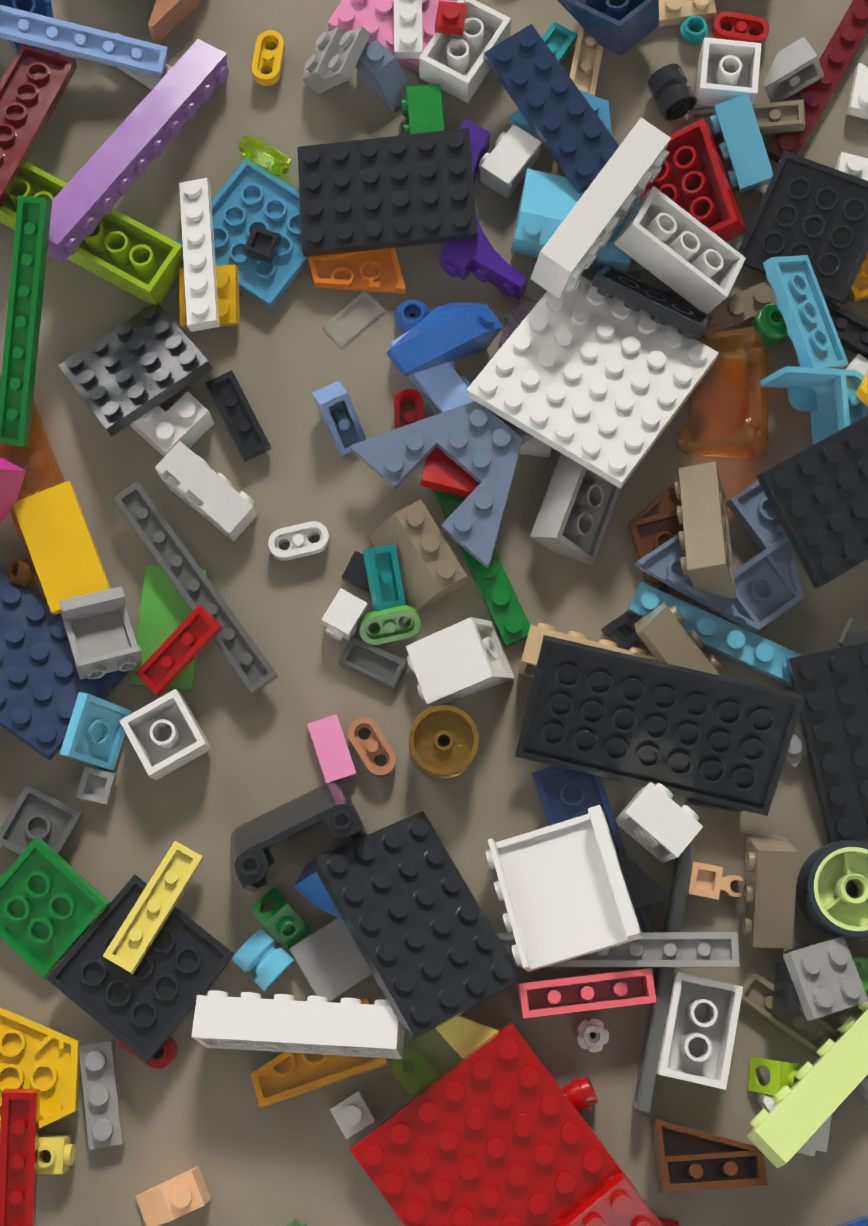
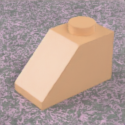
[135,1166,211,1226]

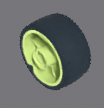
[796,840,868,940]

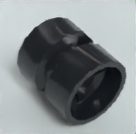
[647,63,697,121]

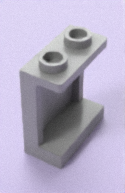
[59,586,142,680]

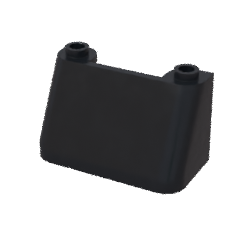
[230,782,368,892]

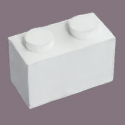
[479,124,542,199]

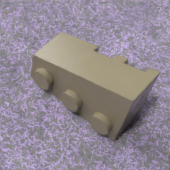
[742,834,798,949]

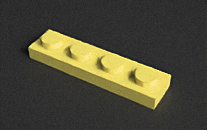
[103,841,203,974]

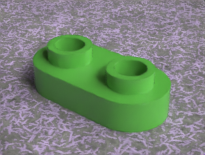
[358,605,421,645]

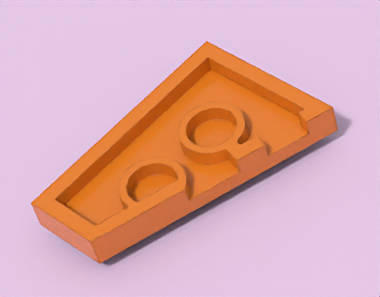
[308,248,406,294]

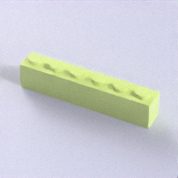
[747,1002,868,1168]

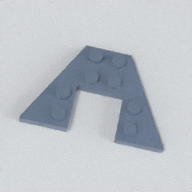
[350,401,523,568]
[634,481,804,633]

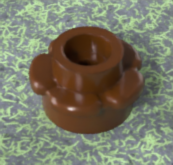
[8,559,35,588]

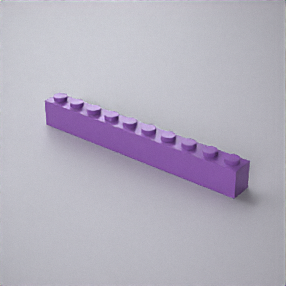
[47,39,229,264]

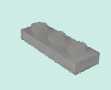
[79,1040,125,1150]

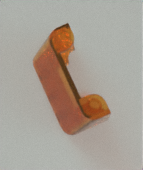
[677,327,769,459]

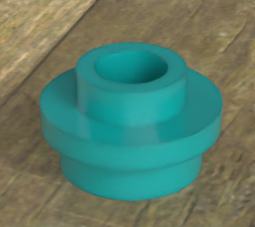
[680,15,708,44]

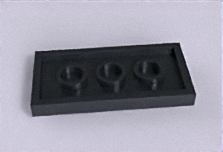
[591,265,713,339]

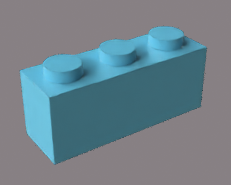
[710,93,773,195]

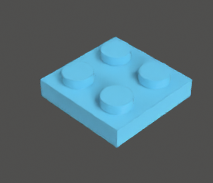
[60,692,132,771]

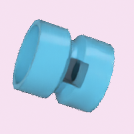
[232,928,295,992]

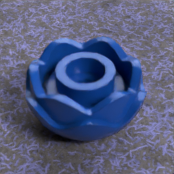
[394,299,430,333]

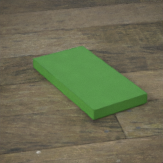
[130,565,208,691]

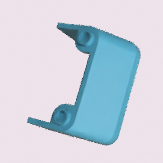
[760,366,868,444]

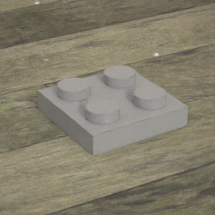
[783,937,868,1021]

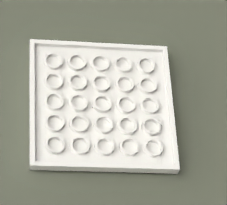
[466,275,719,489]

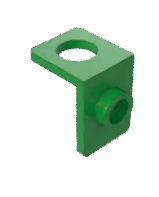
[251,888,310,951]

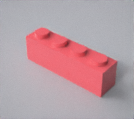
[517,968,657,1018]

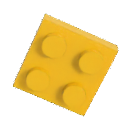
[179,264,240,329]

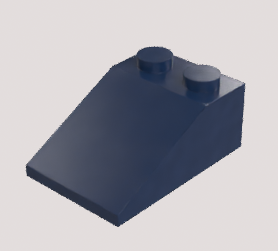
[557,0,659,56]

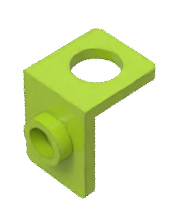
[748,1057,804,1096]

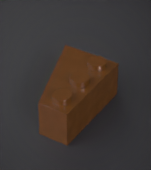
[650,1119,768,1193]

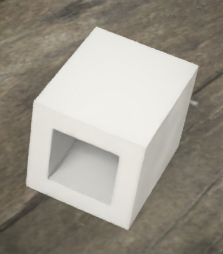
[321,588,369,641]

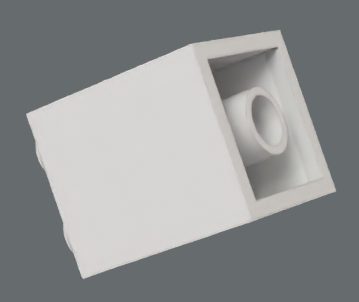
[406,617,515,705]

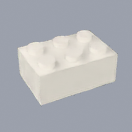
[419,0,511,103]
[615,782,703,864]
[657,972,743,1090]

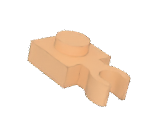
[687,861,743,900]

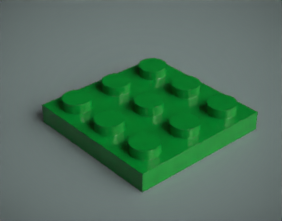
[0,837,110,978]

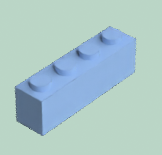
[391,330,473,414]

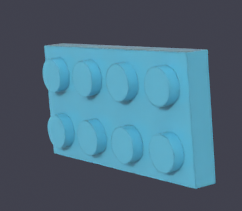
[763,255,849,369]

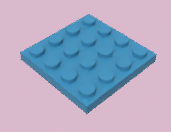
[177,158,308,309]

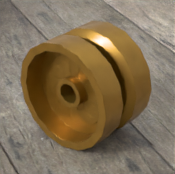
[409,705,479,780]

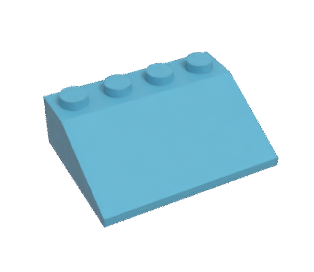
[510,168,635,273]

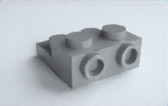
[302,26,371,94]

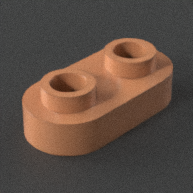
[348,717,397,777]

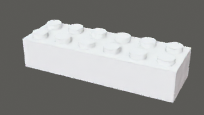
[530,118,671,299]
[191,990,405,1059]

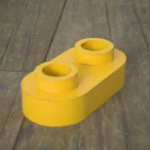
[252,30,285,86]

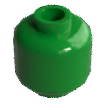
[751,303,788,348]

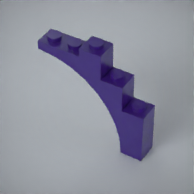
[440,119,527,300]

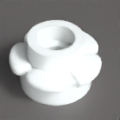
[577,1018,609,1053]

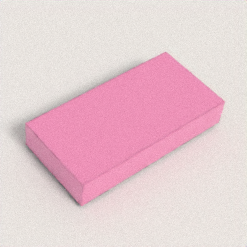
[307,714,357,783]

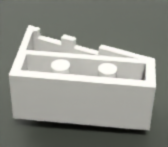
[155,440,257,542]

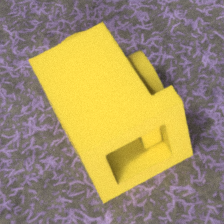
[37,1135,75,1174]

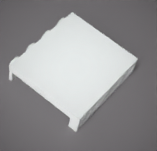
[486,805,643,972]

